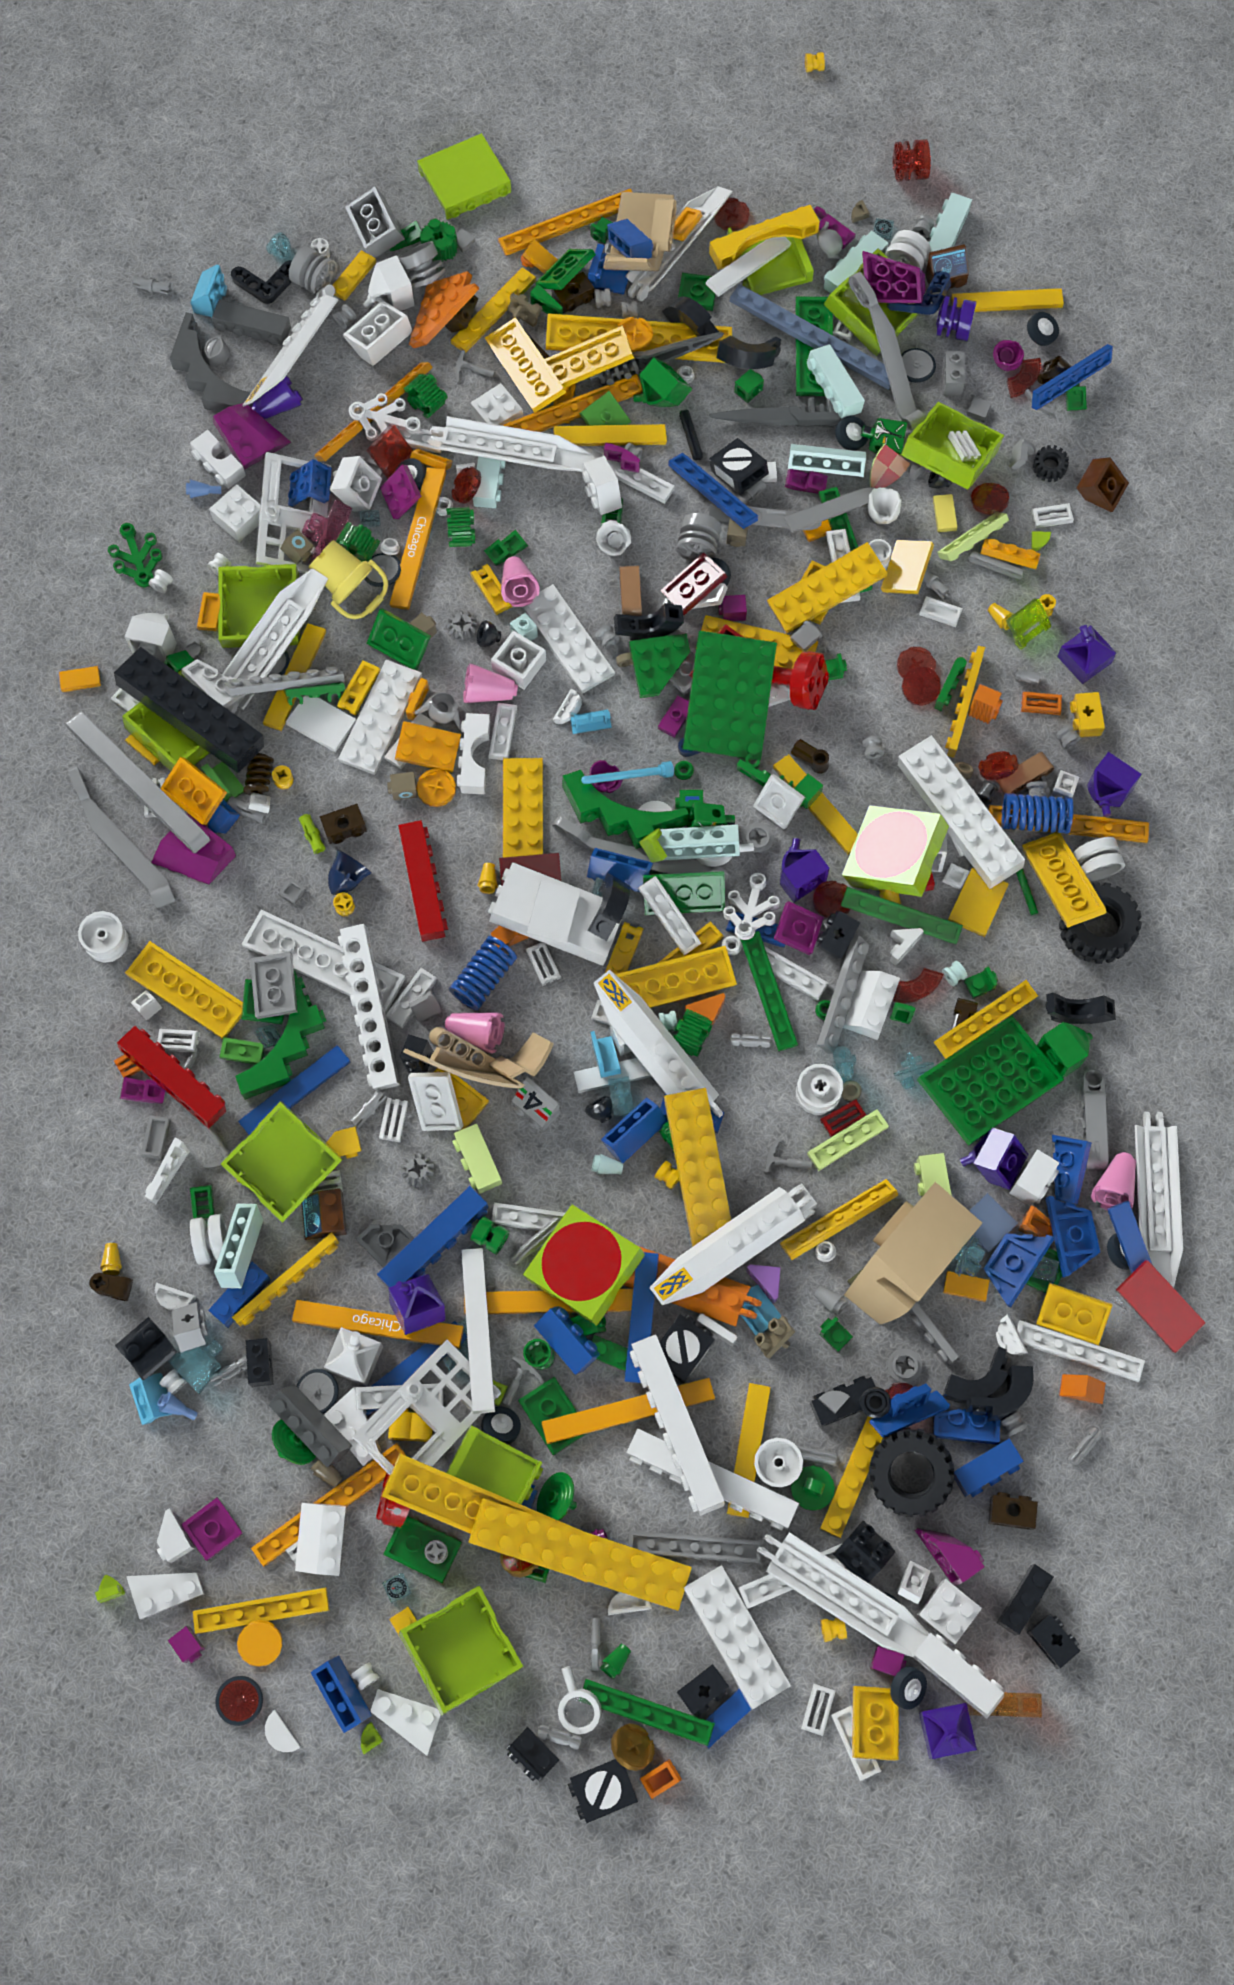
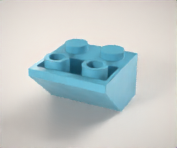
[190,265,227,317]

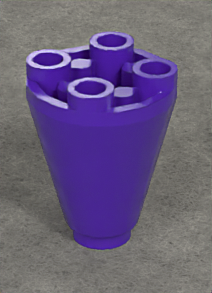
[251,375,304,419]

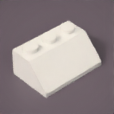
[343,300,412,366]
[843,971,900,1040]
[295,1503,346,1576]

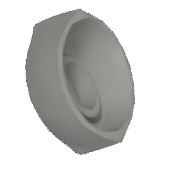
[202,335,230,366]

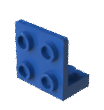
[588,244,630,295]
[288,459,332,507]

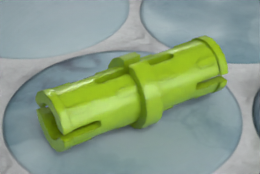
[298,814,326,854]

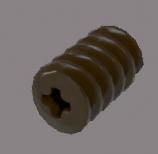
[243,753,274,795]

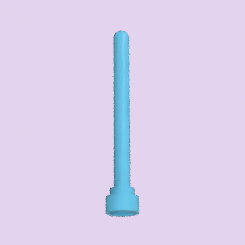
[581,761,674,784]

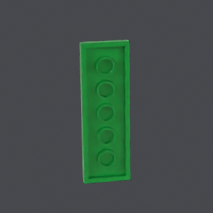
[795,296,833,396]

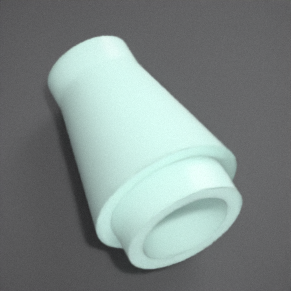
[591,1154,623,1175]

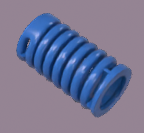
[1001,793,1073,834]
[449,936,517,1011]

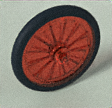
[215,1676,263,1726]

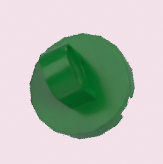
[790,1466,835,1511]

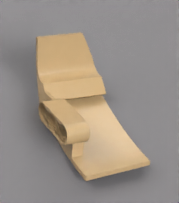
[603,192,677,271]
[403,1027,554,1088]
[844,1182,982,1324]

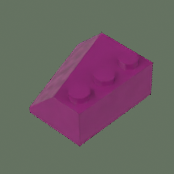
[862,251,926,303]
[213,403,291,470]
[151,813,236,885]
[914,1528,985,1586]

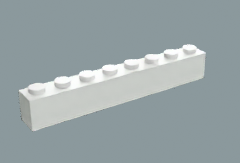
[626,1428,799,1531]

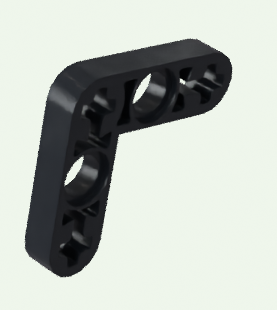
[231,260,292,304]

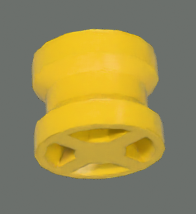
[272,765,294,789]
[333,892,355,916]

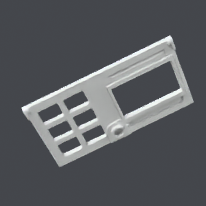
[256,452,332,574]
[352,1339,501,1475]

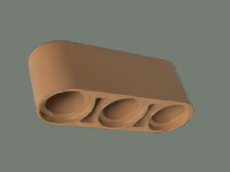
[619,566,642,616]
[996,752,1054,794]

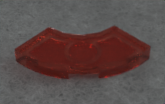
[1007,358,1041,398]
[893,968,944,1003]

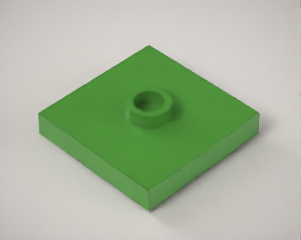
[579,391,631,426]

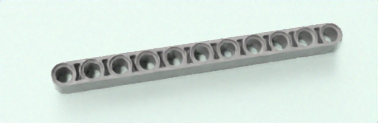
[64,710,210,854]

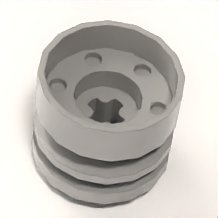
[398,241,446,288]
[289,246,337,295]
[676,513,722,561]

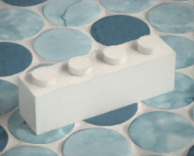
[914,1633,1004,1719]

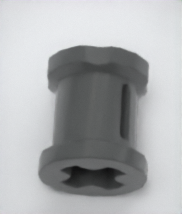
[976,778,1000,805]

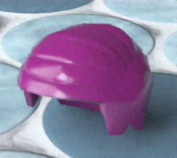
[993,340,1024,371]
[589,760,623,793]

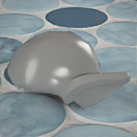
[816,221,843,263]
[415,692,461,730]

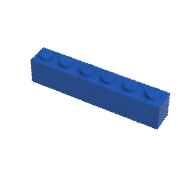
[377,1186,489,1288]

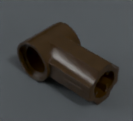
[791,739,829,774]
[951,998,978,1030]

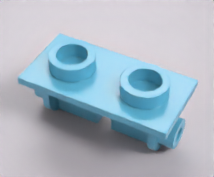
[570,710,612,734]

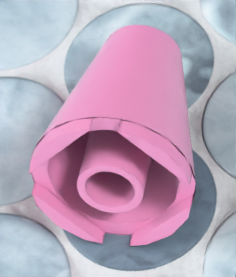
[501,557,540,607]
[463,664,518,703]
[445,1012,505,1054]
[1091,1152,1136,1211]

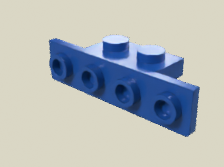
[870,1384,950,1438]

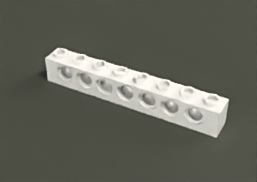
[338,924,400,1090]

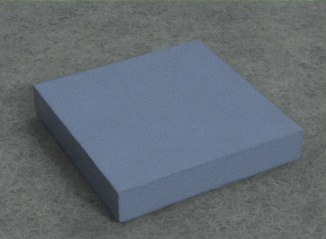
[970,1193,1018,1253]

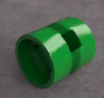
[470,1216,510,1255]
[523,1339,555,1370]

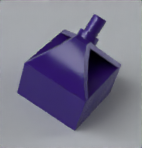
[1057,625,1116,684]
[1087,752,1142,817]
[780,838,830,903]
[960,1128,1029,1190]
[388,1274,445,1335]
[919,1703,977,1759]

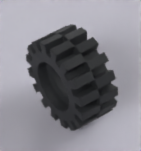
[1033,445,1069,482]

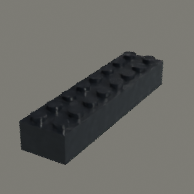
[114,647,264,773]

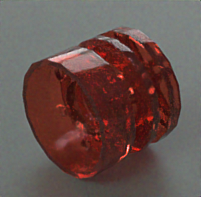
[892,139,931,182]

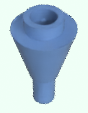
[186,479,221,498]
[157,1392,198,1420]

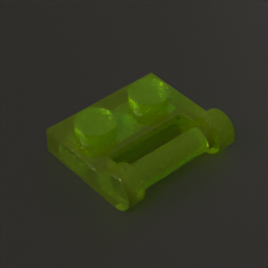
[1006,598,1051,650]

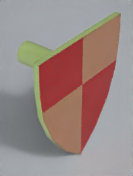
[870,444,910,489]

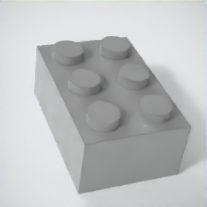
[345,187,405,258]

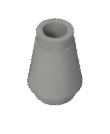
[814,1285,847,1315]

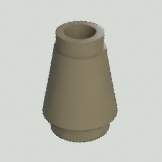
[310,1459,343,1488]

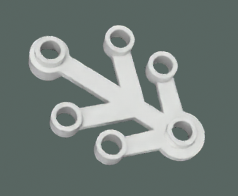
[349,393,421,446]
[723,873,780,940]

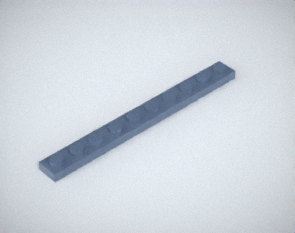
[729,284,891,390]

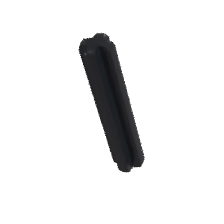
[679,409,703,461]

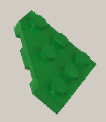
[629,633,690,698]

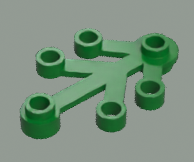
[108,523,163,587]

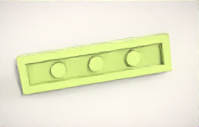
[937,512,1009,561]
[807,1109,889,1171]

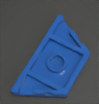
[1045,1196,1100,1278]
[983,1233,1054,1308]

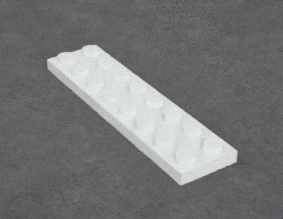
[242,910,405,1013]

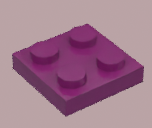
[380,464,421,519]
[774,901,824,955]
[181,1497,244,1561]

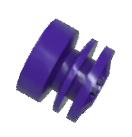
[936,296,976,341]

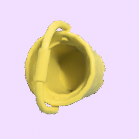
[308,540,388,619]

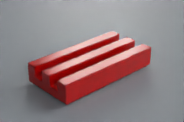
[820,1099,867,1137]

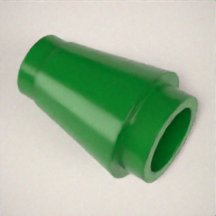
[600,1643,631,1679]

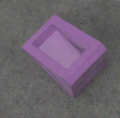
[746,1264,781,1304]

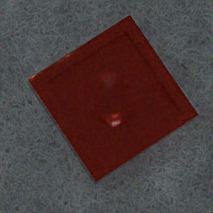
[366,424,413,479]

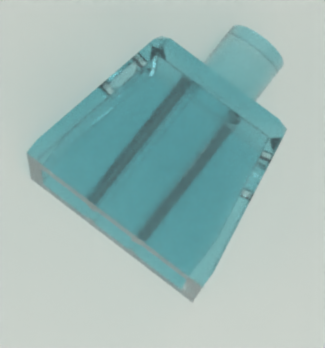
[168,1339,223,1394]

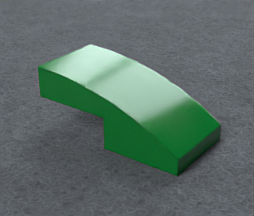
[389,221,422,251]
[484,529,528,565]

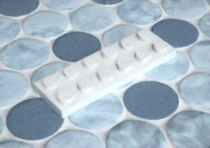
[522,584,615,694]
[338,660,422,775]
[684,1565,791,1710]

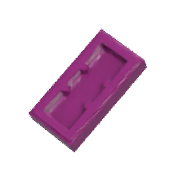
[658,695,689,738]

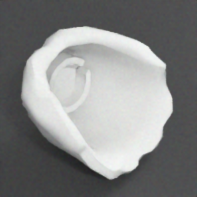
[868,488,902,525]
[596,520,631,556]

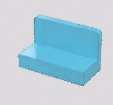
[590,1031,621,1078]
[741,1285,781,1335]
[129,1373,172,1425]

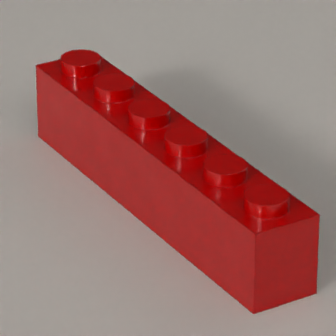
[398,820,448,942]
[117,1026,226,1129]

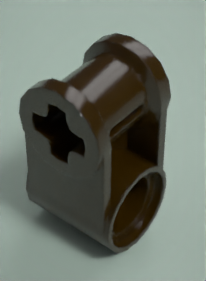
[1037,356,1072,385]
[89,1273,134,1301]

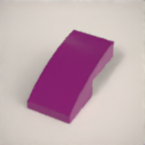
[604,442,640,473]
[785,469,828,494]
[119,1077,165,1104]

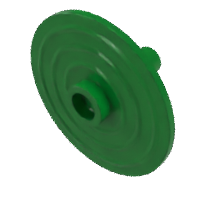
[271,1419,316,1465]
[537,1472,577,1521]

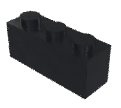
[810,1376,876,1428]
[996,1564,1054,1636]

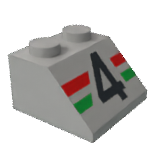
[512,1077,560,1133]

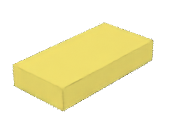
[933,494,957,532]

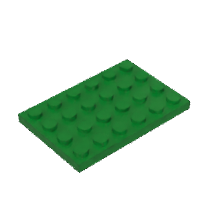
[683,631,777,760]
[917,1015,1064,1146]

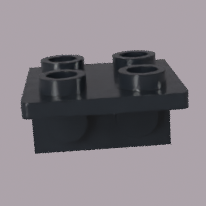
[115,1317,177,1380]
[833,1521,895,1583]
[506,1727,560,1781]

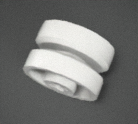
[885,230,931,270]
[1073,837,1125,882]
[78,911,129,963]
[796,1064,843,1115]
[190,1214,227,1266]
[754,1438,803,1487]

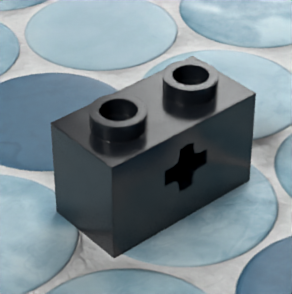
[816,911,861,959]
[399,1034,434,1073]
[245,1338,274,1387]
[1027,1614,1080,1669]
[676,1664,729,1716]

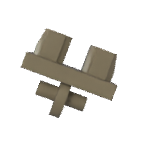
[507,293,542,327]
[754,1315,795,1359]

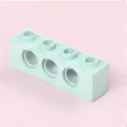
[658,825,740,861]

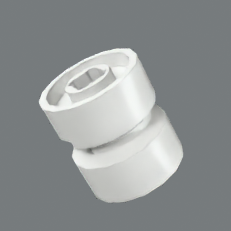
[869,539,892,570]

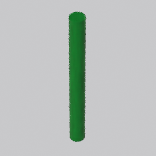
[1011,839,1038,915]

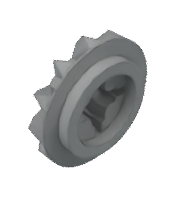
[447,610,478,640]
[742,823,774,853]
[401,1153,435,1186]
[887,1348,922,1383]

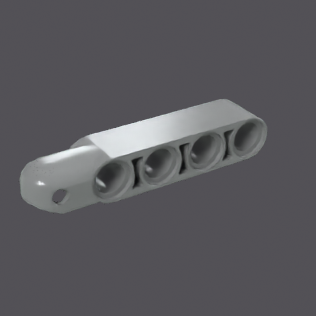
[1081,1069,1108,1170]

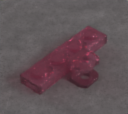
[302,499,353,564]

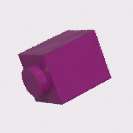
[718,594,747,621]
[168,1626,205,1664]
[870,1646,907,1677]

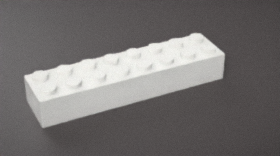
[898,735,1025,889]
[630,1334,724,1516]

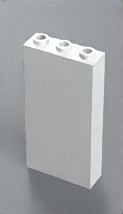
[488,862,621,966]

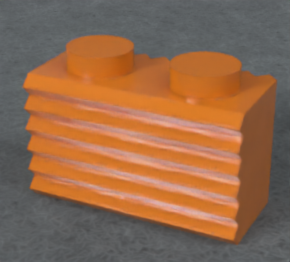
[968,684,1003,724]

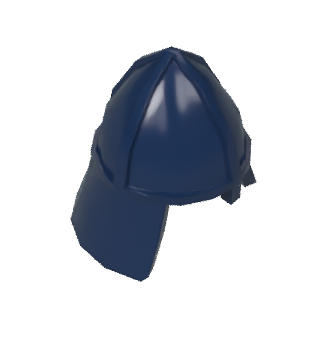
[328,849,372,895]

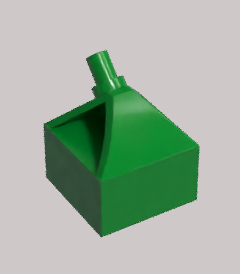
[633,357,693,407]
[1037,1022,1093,1078]

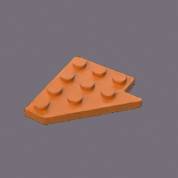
[409,271,479,348]

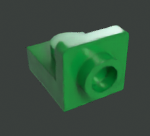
[590,217,613,244]
[1065,383,1087,411]
[825,653,847,681]
[964,966,998,999]
[570,1315,606,1337]
[819,1316,853,1353]

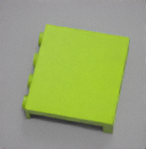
[417,133,511,220]
[728,212,814,295]
[446,1425,543,1505]

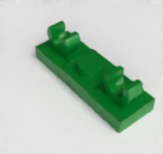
[283,682,345,705]
[736,754,793,787]

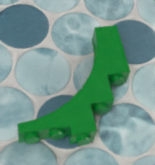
[562,770,689,849]
[235,971,327,1100]

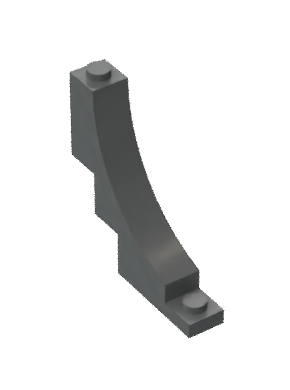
[169,312,254,412]

